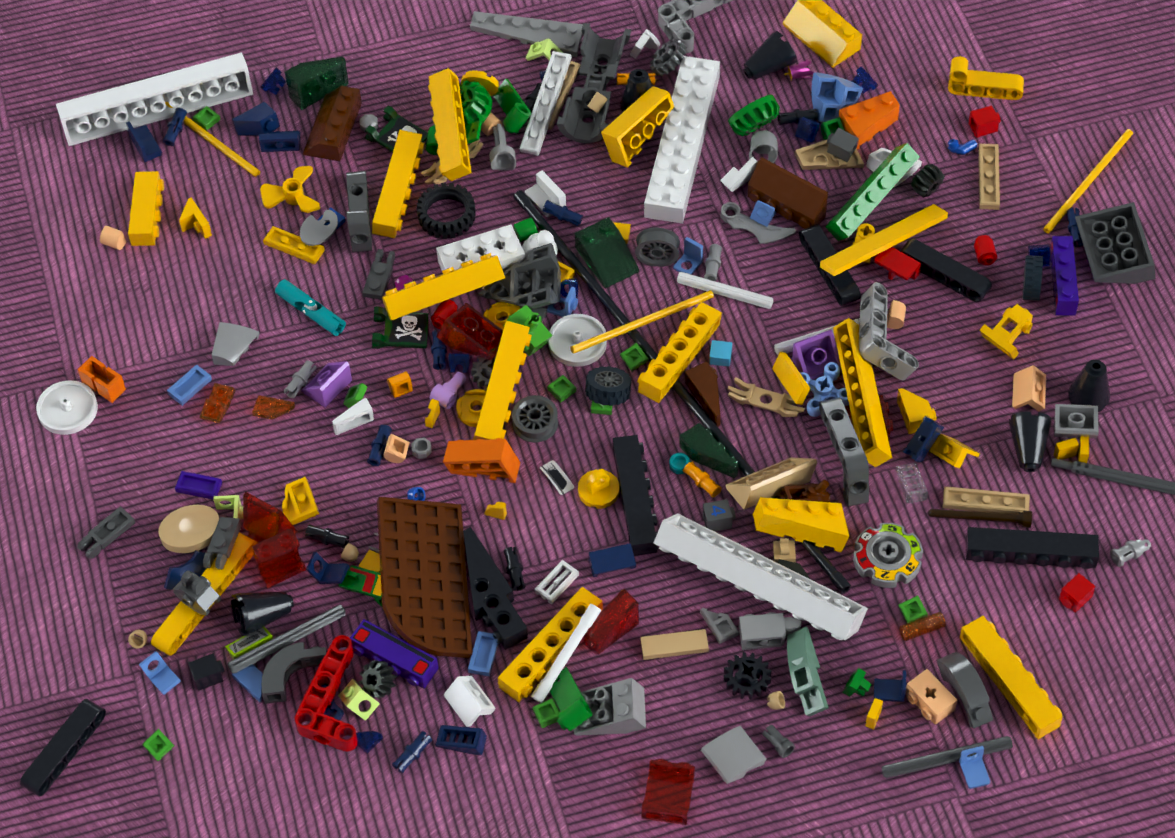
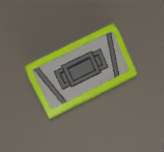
[225,627,273,659]

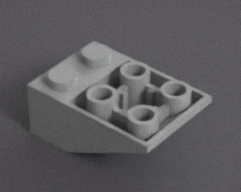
[574,678,646,736]

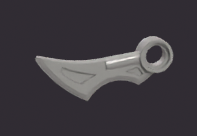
[720,202,796,244]

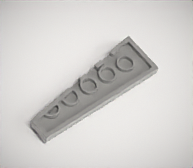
[470,11,583,57]

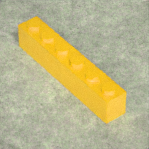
[428,68,472,181]
[372,130,425,238]
[382,253,505,320]
[473,320,532,440]
[960,616,1063,739]

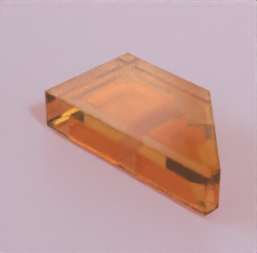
[252,395,295,420]

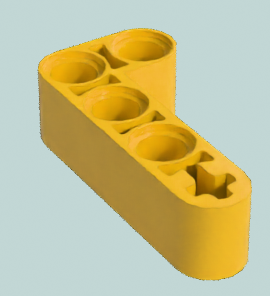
[948,56,1024,100]

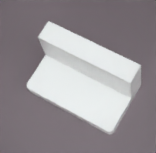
[525,171,566,217]
[444,676,496,727]

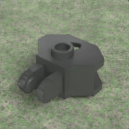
[173,570,221,616]

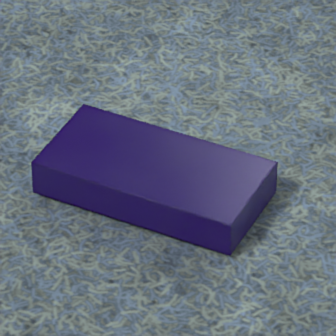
[175,471,222,500]

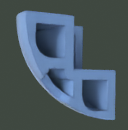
[811,72,863,122]

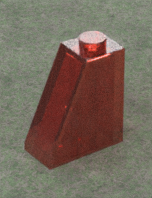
[584,588,639,654]

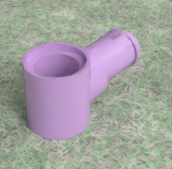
[430,372,466,409]

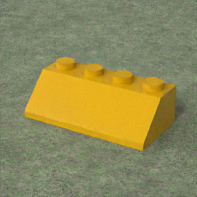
[783,0,862,68]

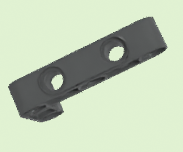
[346,171,372,253]
[819,397,869,507]

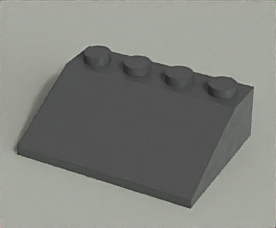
[1075,202,1156,284]

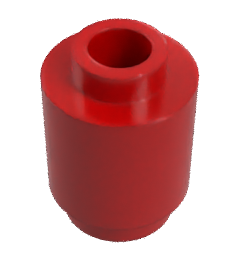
[974,235,998,266]
[431,299,458,329]

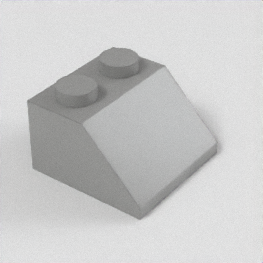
[1054,404,1099,439]

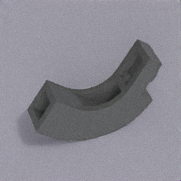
[261,642,327,704]
[936,652,994,728]

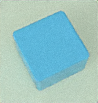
[709,340,732,367]

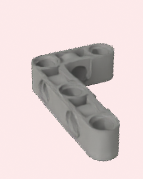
[658,0,732,53]
[859,282,919,380]

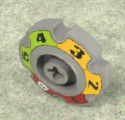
[853,523,923,588]

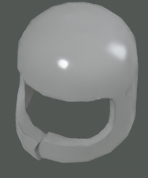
[749,130,778,163]

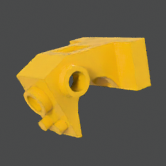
[979,304,1033,360]

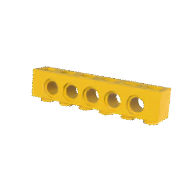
[637,302,722,403]
[498,587,603,702]

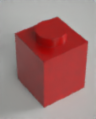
[968,105,1001,138]
[1059,573,1096,613]

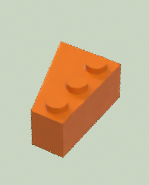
[839,91,900,150]
[443,438,521,483]

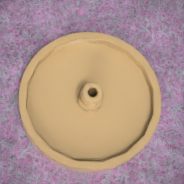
[159,505,219,553]

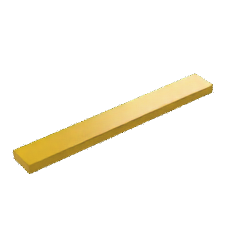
[820,204,948,276]

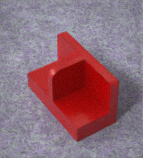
[874,247,921,280]

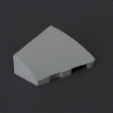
[212,322,260,366]

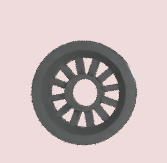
[635,227,680,267]
[512,395,558,443]

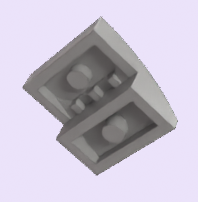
[701,726,766,784]

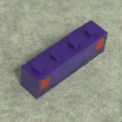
[1049,236,1079,316]
[350,619,439,689]

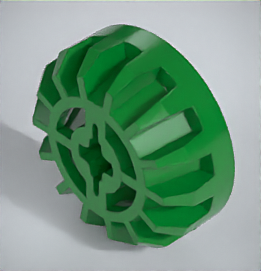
[459,80,492,125]
[728,94,780,137]

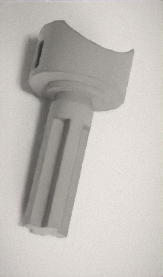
[489,124,516,170]

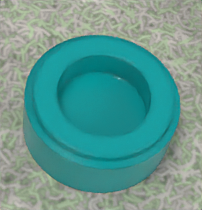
[669,453,690,474]

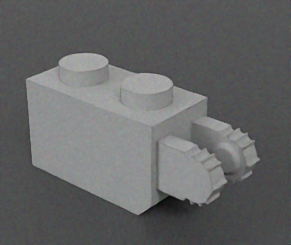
[739,612,802,650]

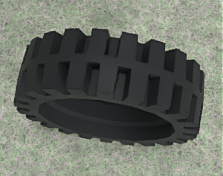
[417,183,476,239]

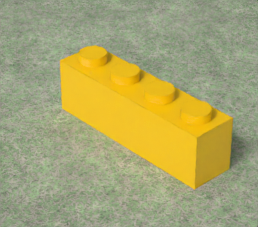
[128,171,164,246]

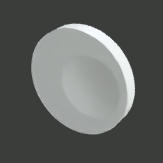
[548,314,607,367]
[36,380,98,435]

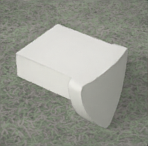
[630,29,661,59]

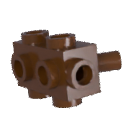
[778,480,830,502]

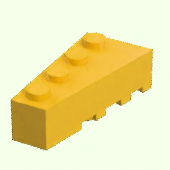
[601,86,674,168]
[753,497,849,553]

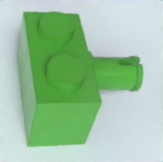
[503,305,553,356]

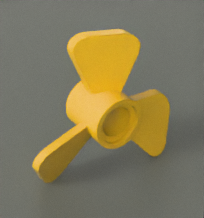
[260,166,320,213]

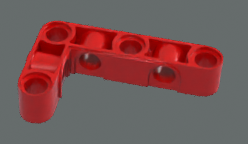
[295,635,358,752]

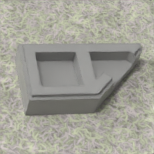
[700,608,739,644]

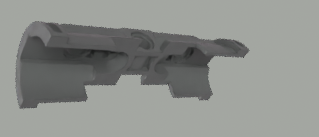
[557,23,632,143]

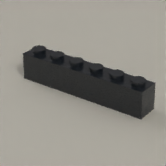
[613,435,658,556]
[966,527,1099,569]

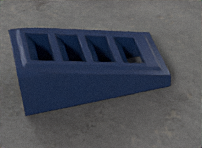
[435,725,487,755]

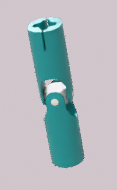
[275,279,346,336]

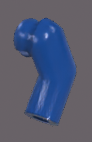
[948,139,978,155]

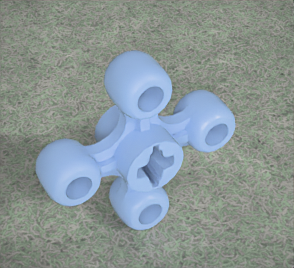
[800,362,849,417]

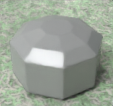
[360,114,378,133]
[411,438,432,459]

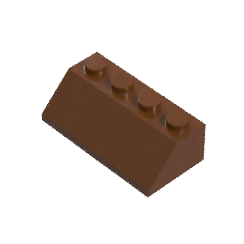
[303,86,362,161]
[747,157,828,229]

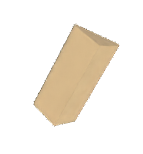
[726,457,817,510]

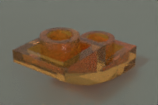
[199,383,236,424]

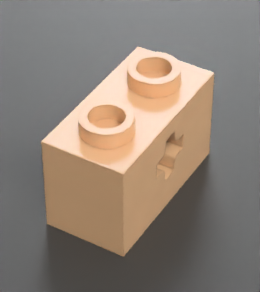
[906,669,957,725]

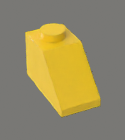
[897,388,936,434]

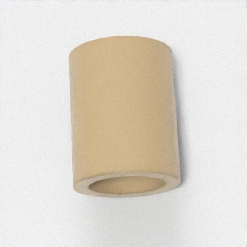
[587,92,608,113]

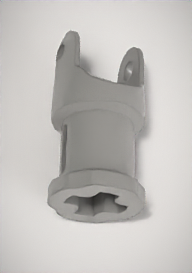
[1110,539,1151,567]

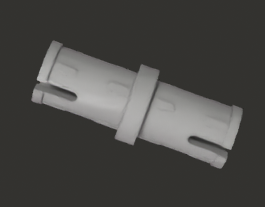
[704,244,722,281]
[284,360,317,398]

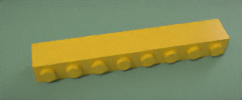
[833,318,892,467]

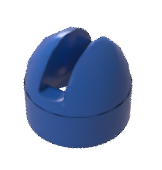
[407,487,425,501]

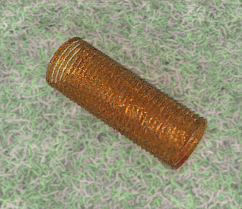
[899,612,946,641]

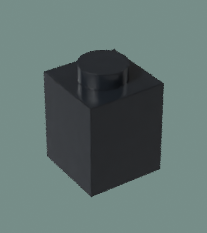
[188,653,225,691]

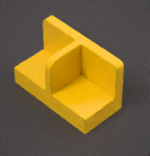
[929,433,980,468]

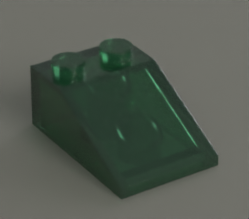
[285,57,349,111]
[575,217,640,289]

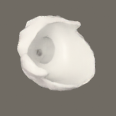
[522,230,558,258]

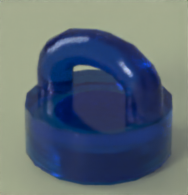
[561,278,578,298]

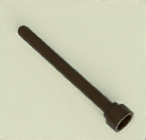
[928,509,1032,528]

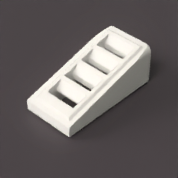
[332,398,374,435]

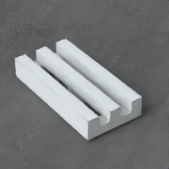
[535,560,579,605]

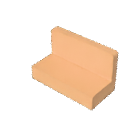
[1012,365,1046,412]

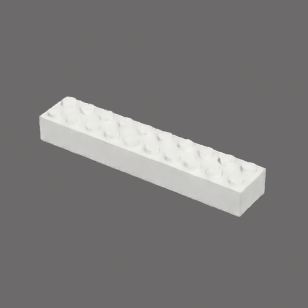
[56,52,253,146]
[644,56,720,224]
[654,513,868,640]

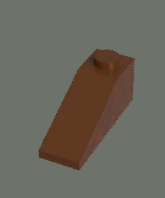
[685,361,720,427]

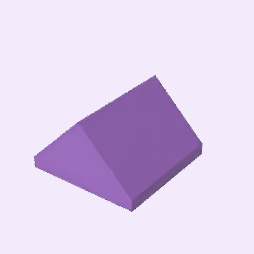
[792,330,842,380]
[301,361,352,408]

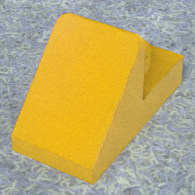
[179,197,212,239]

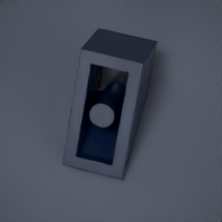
[232,101,280,136]

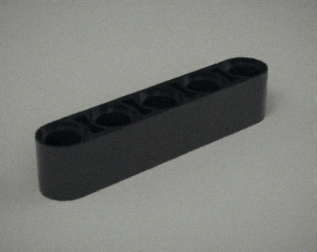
[799,224,861,306]
[900,238,992,302]
[20,699,106,797]

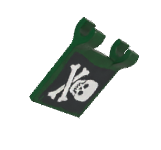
[365,106,428,152]
[372,306,429,349]

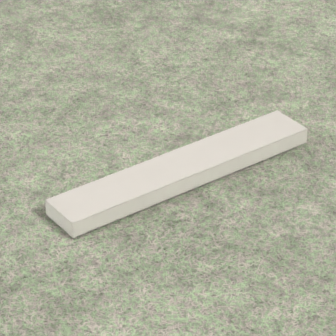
[519,51,572,156]

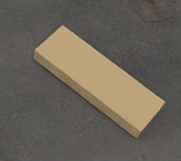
[640,629,709,660]

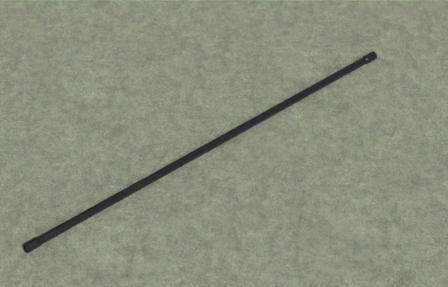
[513,190,851,594]

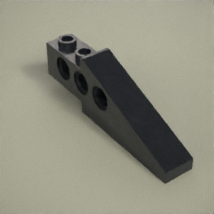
[463,527,528,650]

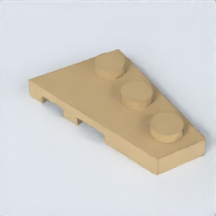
[795,140,864,170]

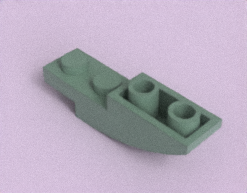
[787,627,829,716]

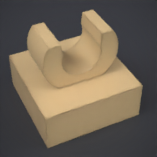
[773,538,796,563]

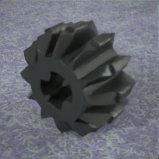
[911,164,945,197]
[358,660,397,698]

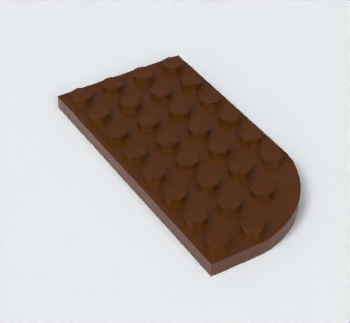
[377,497,472,658]

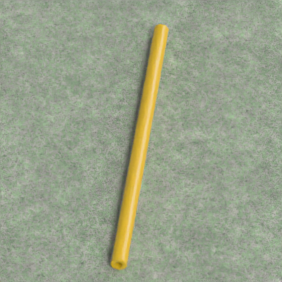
[165,102,261,177]
[1043,129,1133,234]
[570,290,714,354]

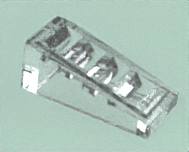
[895,463,928,504]

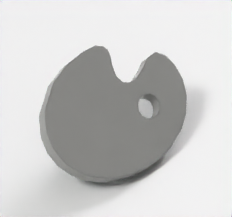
[300,210,338,246]

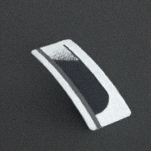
[540,460,574,495]

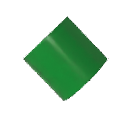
[820,117,845,140]
[514,217,538,242]

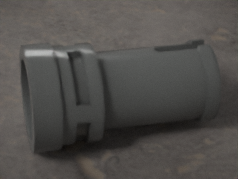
[762,725,795,758]

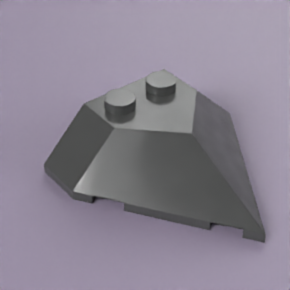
[478,243,561,309]

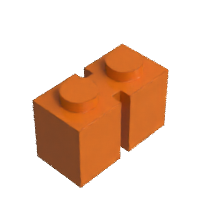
[78,356,126,403]

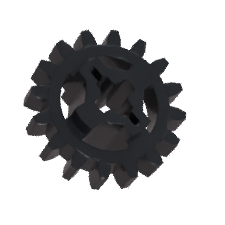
[723,652,772,700]

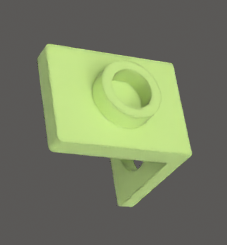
[526,38,563,61]
[213,495,245,530]
[338,679,380,720]

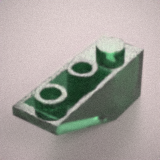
[679,423,739,478]

